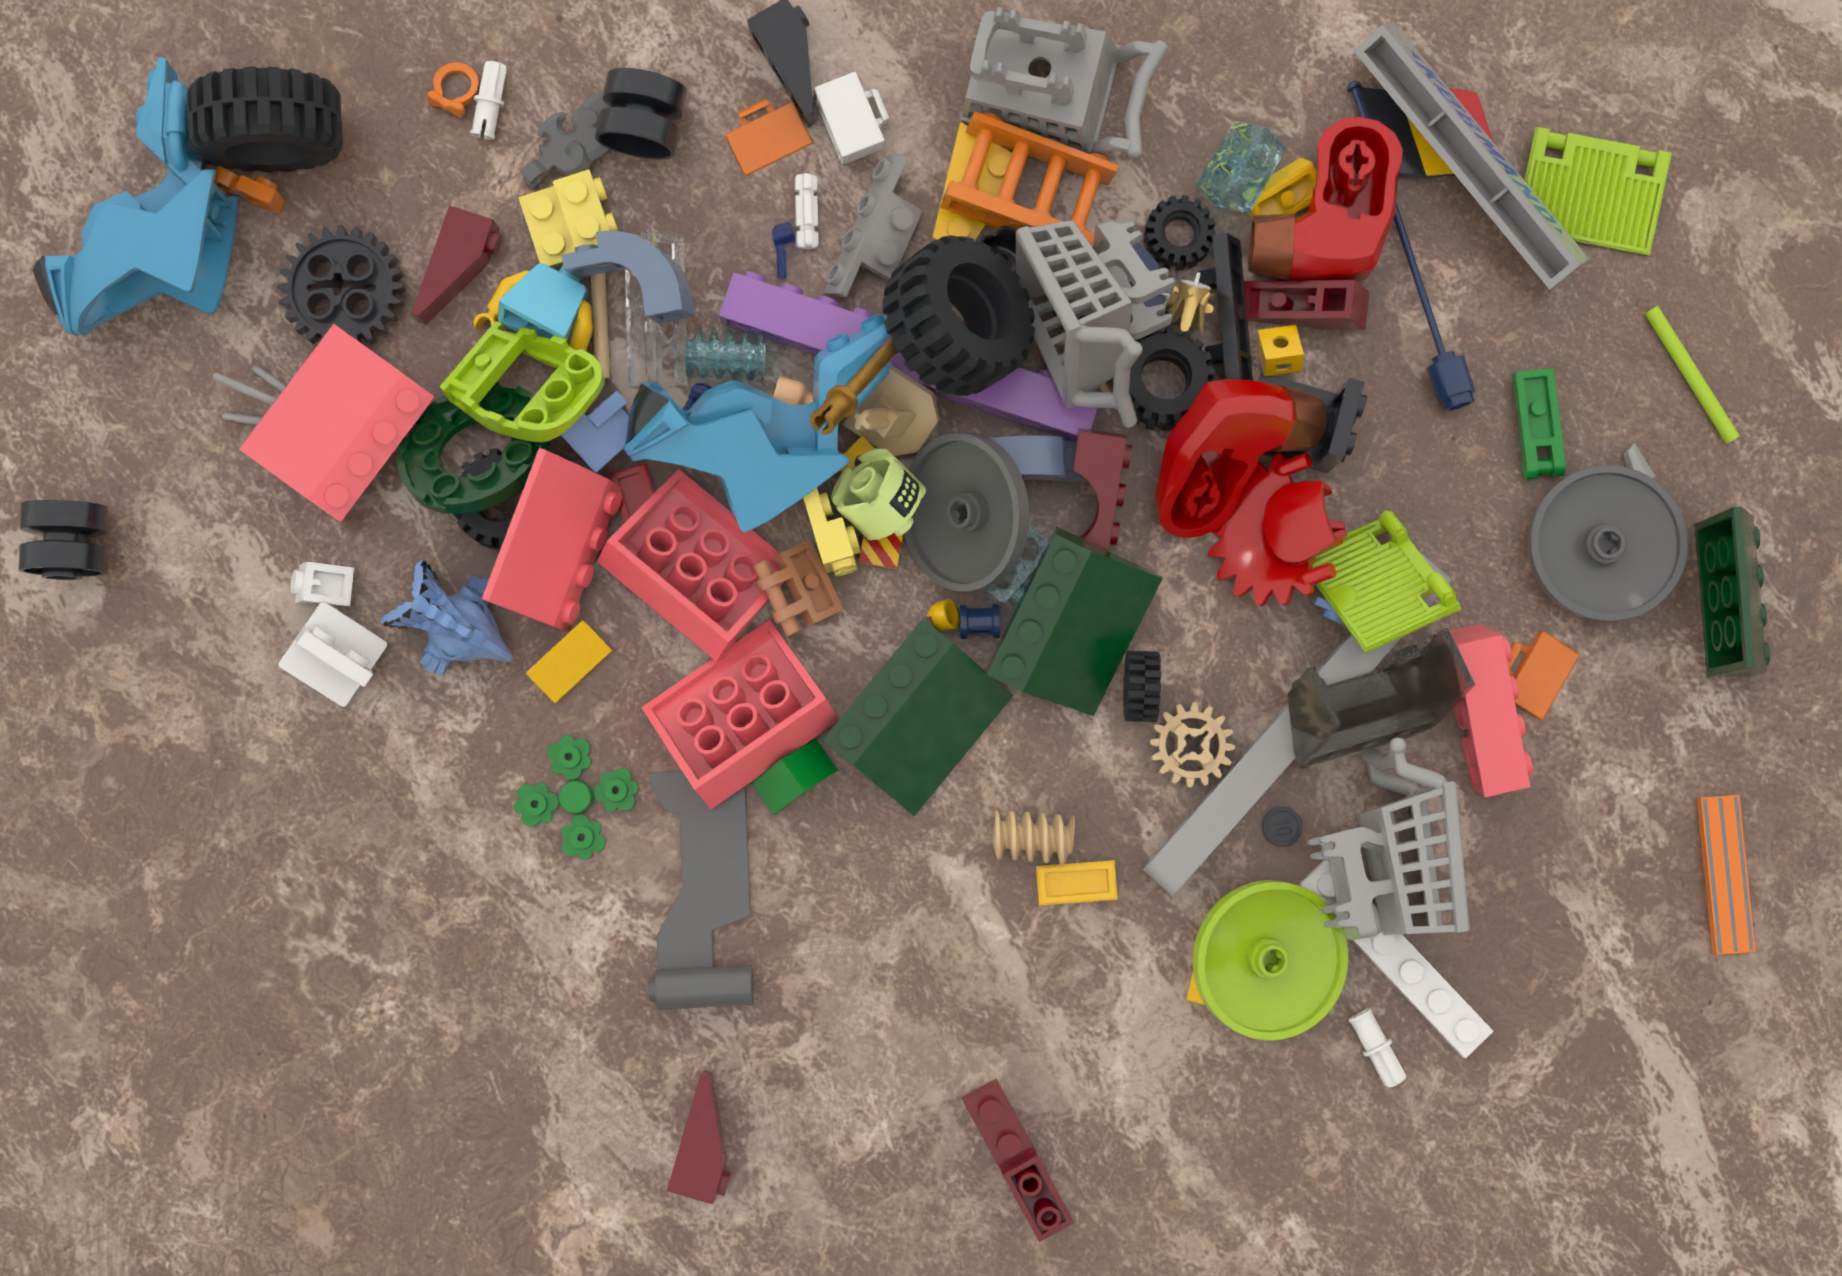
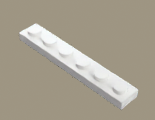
[1299,860,1494,1059]

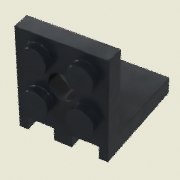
[1257,372,1367,473]

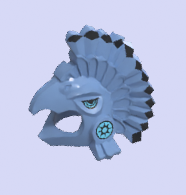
[381,559,514,676]

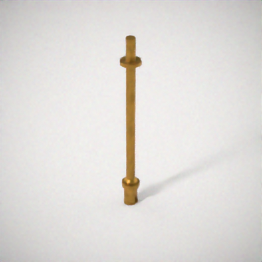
[810,336,896,434]

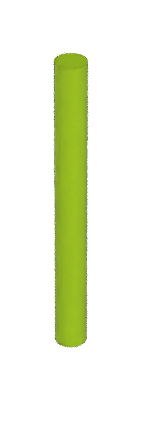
[1645,306,1740,444]

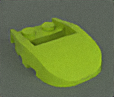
[439,321,605,442]

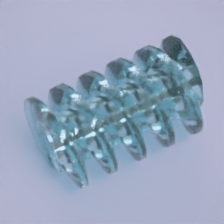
[685,329,767,381]

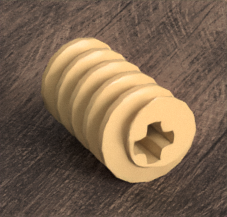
[993,809,1075,864]

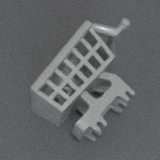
[960,7,1168,159]
[1016,219,1176,428]
[1307,737,1470,940]

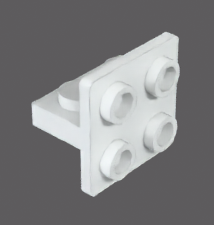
[279,601,387,707]

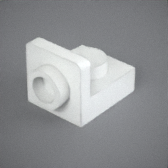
[290,562,354,607]

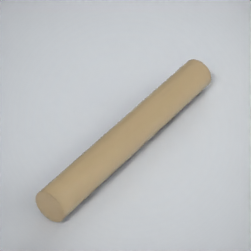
[591,272,610,381]

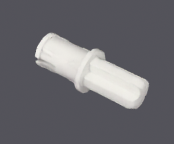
[470,61,507,140]
[1348,1008,1406,1088]

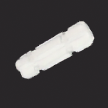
[794,173,819,250]

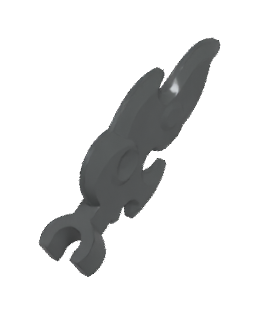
[520,92,610,190]

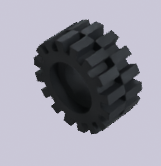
[1144,195,1216,271]
[1123,651,1161,722]

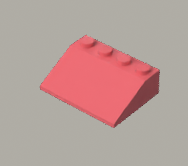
[239,324,434,523]
[482,448,622,632]
[597,469,786,662]
[641,619,839,810]

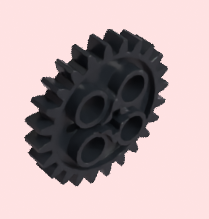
[277,225,406,344]

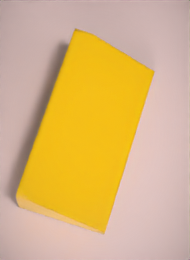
[1238,158,1317,221]
[526,620,613,704]

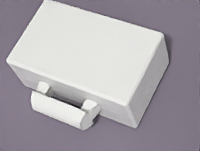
[813,72,890,165]

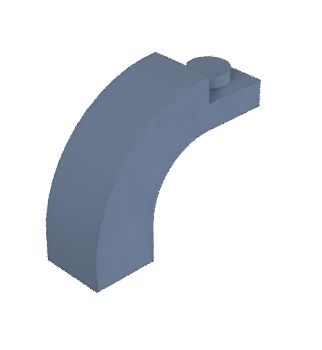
[562,231,695,324]
[990,435,1083,483]

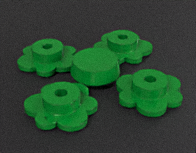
[514,735,639,860]

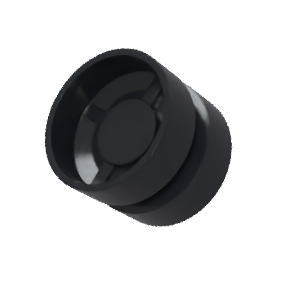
[595,68,687,160]
[18,500,108,580]

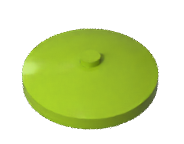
[1192,880,1349,1041]

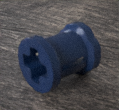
[960,604,1000,639]

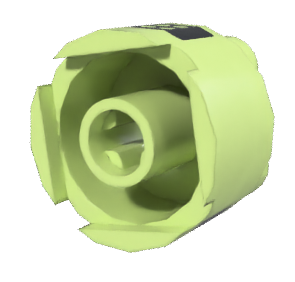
[831,449,926,540]

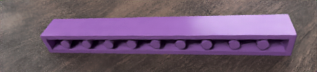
[718,271,1097,442]

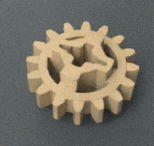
[1148,702,1235,788]

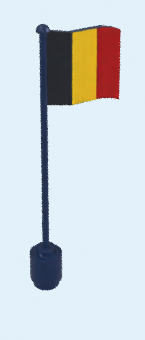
[1347,81,1494,412]

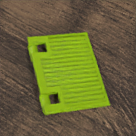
[1524,127,1672,256]
[1312,510,1461,653]

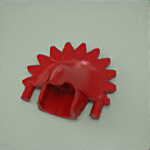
[1208,452,1347,606]

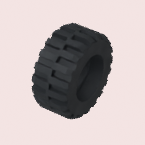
[187,66,343,172]
[882,235,1035,396]

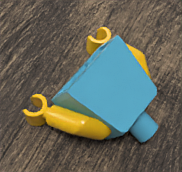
[473,263,593,351]

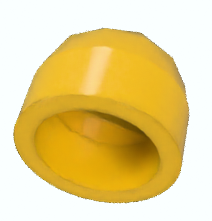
[927,599,960,632]

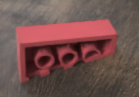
[1434,624,1533,798]

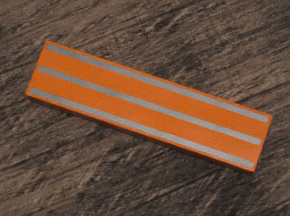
[1696,795,1756,955]

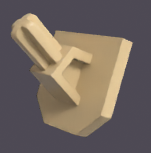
[843,365,940,456]

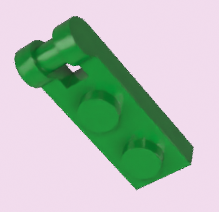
[1511,368,1566,480]

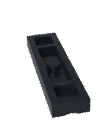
[1198,233,1253,381]

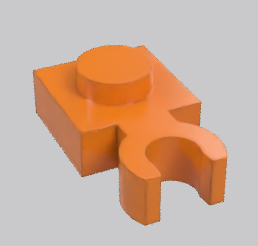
[214,166,285,215]

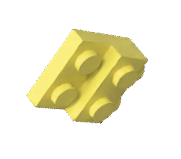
[518,169,619,269]
[803,488,861,577]

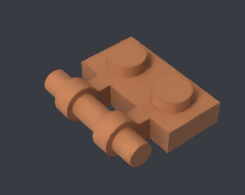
[753,539,844,636]

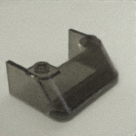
[1287,628,1475,769]

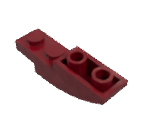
[961,1079,1074,1242]

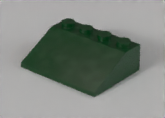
[1694,507,1770,677]
[987,526,1163,716]
[823,618,1013,816]

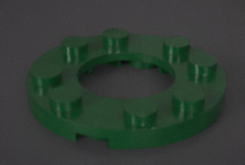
[397,382,551,514]

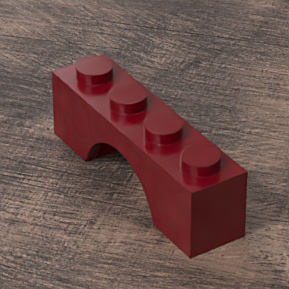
[1072,428,1132,551]

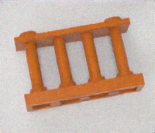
[940,111,1119,248]

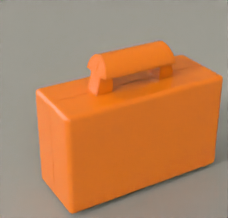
[725,99,812,176]
[1507,631,1580,720]

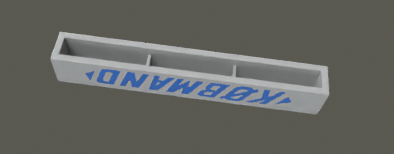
[1354,23,1590,290]

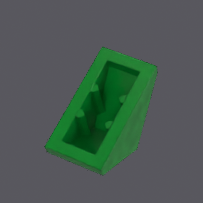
[752,738,838,815]

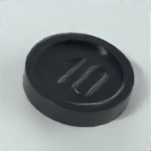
[1262,807,1302,846]

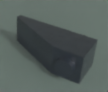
[747,0,815,128]

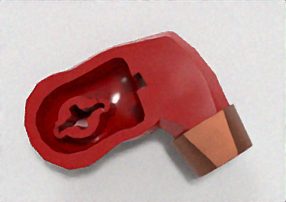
[1248,117,1403,281]
[1155,379,1327,538]

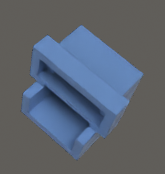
[561,390,629,473]

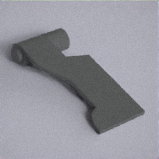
[648,771,754,1010]

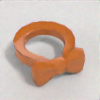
[427,62,480,119]

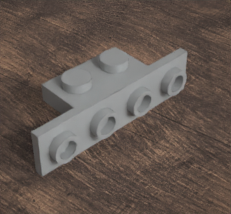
[823,154,923,297]

